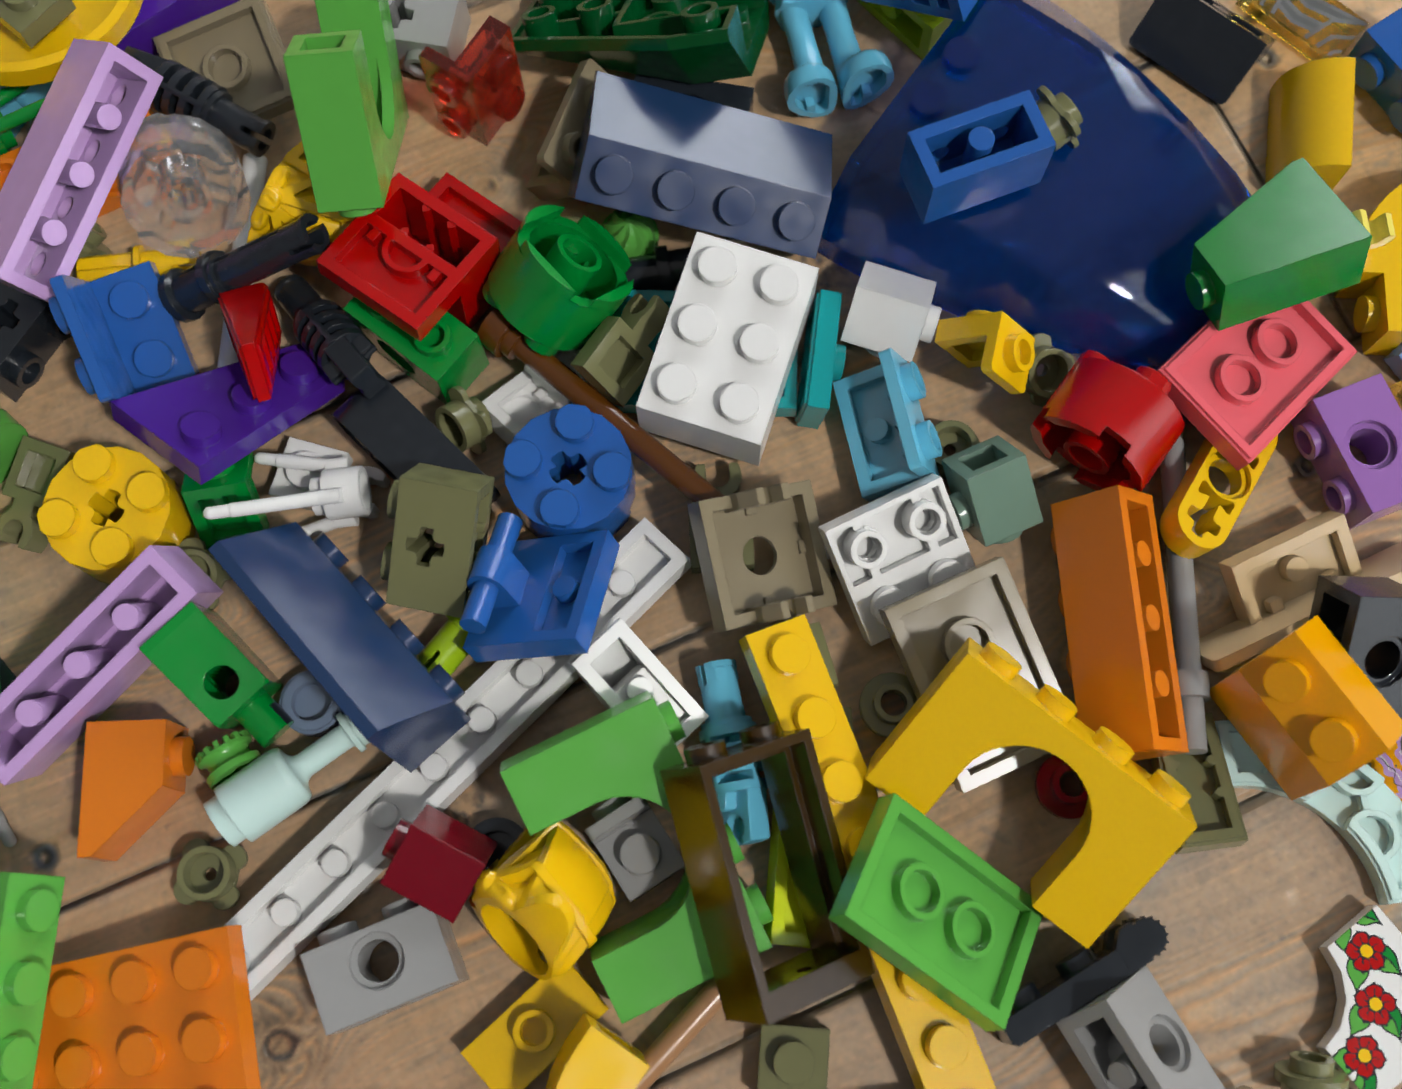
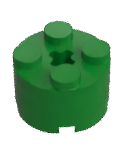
[482,205,634,356]

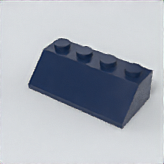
[568,71,832,259]
[208,522,471,773]

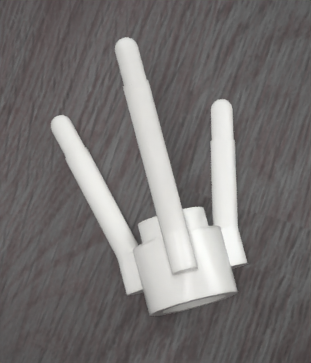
[203,452,372,538]

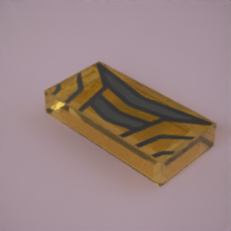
[1235,0,1370,61]

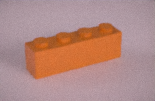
[1050,485,1189,761]

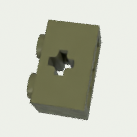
[380,463,495,618]

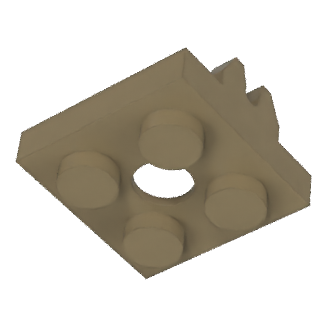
[687,480,837,632]

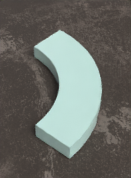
[1214,720,1402,905]

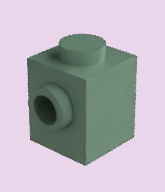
[941,435,1043,547]

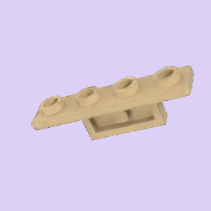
[1199,510,1402,673]

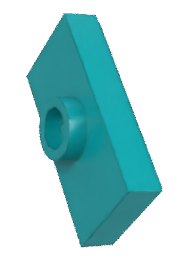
[794,289,846,429]

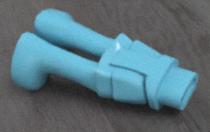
[770,0,894,118]

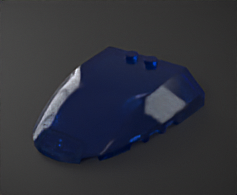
[817,0,1251,371]

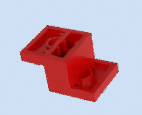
[316,172,522,342]

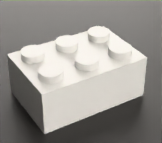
[636,231,819,466]

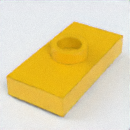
[461,965,610,1089]

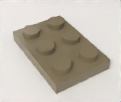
[879,557,1062,793]

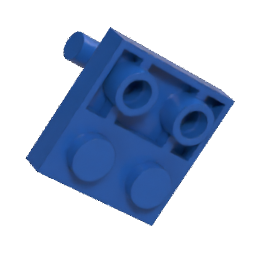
[459,512,620,662]

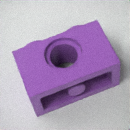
[1290,373,1402,530]

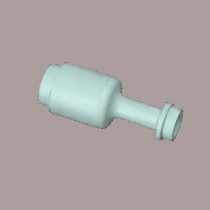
[203,712,370,847]

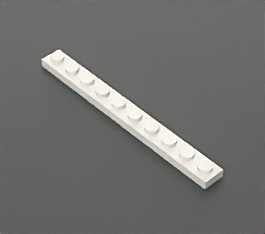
[224,517,691,1001]

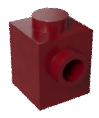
[380,804,498,923]

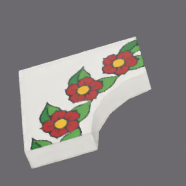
[1316,905,1402,1089]

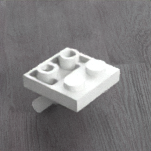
[818,473,975,646]

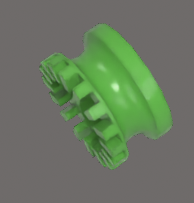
[194,729,262,790]

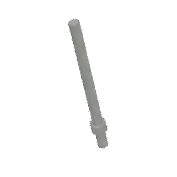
[1160,411,1211,755]

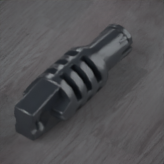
[124,46,276,157]
[274,274,387,399]

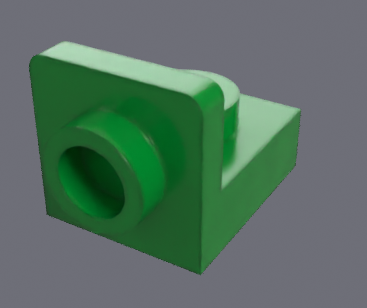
[181,452,270,549]

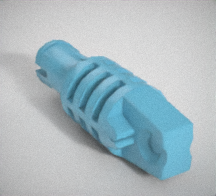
[695,659,770,846]

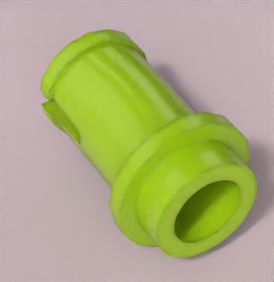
[417,615,469,676]

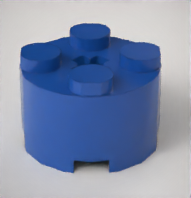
[503,404,636,538]

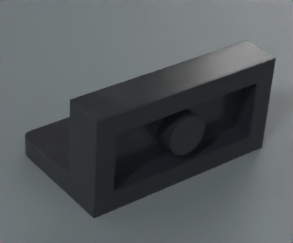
[1129,0,1276,104]

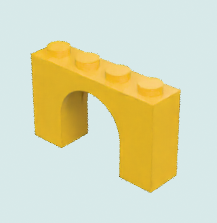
[865,637,1198,949]

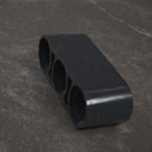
[331,374,501,504]

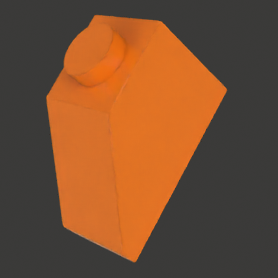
[77,719,196,862]

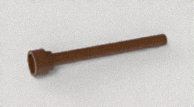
[477,308,725,503]

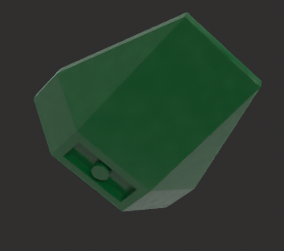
[506,0,769,84]

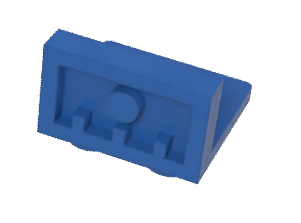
[48,261,200,403]

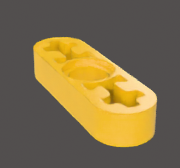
[1160,435,1278,559]

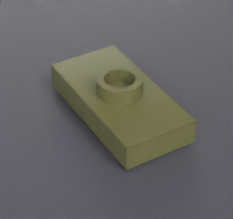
[1150,712,1249,854]

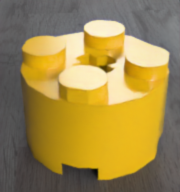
[37,444,196,584]

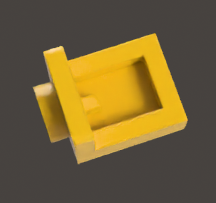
[934,310,1035,394]

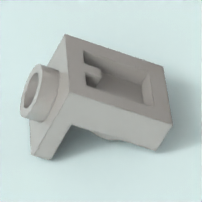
[585,797,685,903]

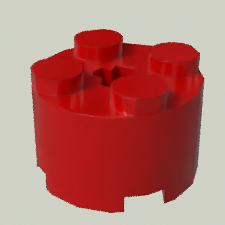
[1030,350,1185,492]

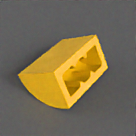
[1265,57,1356,190]

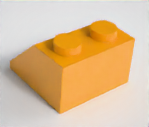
[1210,615,1402,801]

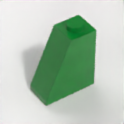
[1185,158,1372,331]

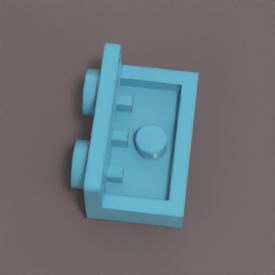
[833,348,942,502]

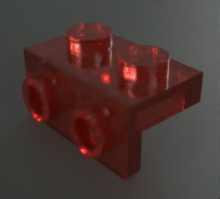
[418,16,525,146]

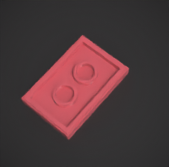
[1156,301,1358,471]

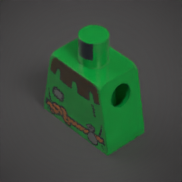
[139,601,294,748]

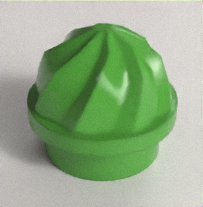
[601,210,659,258]

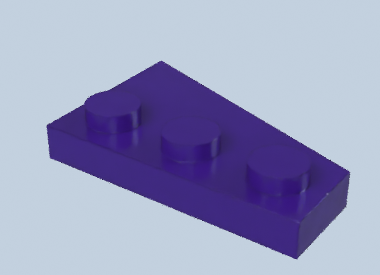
[110,343,345,485]

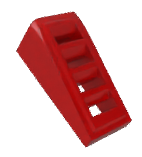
[218,283,282,403]

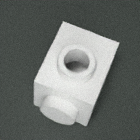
[840,261,942,362]

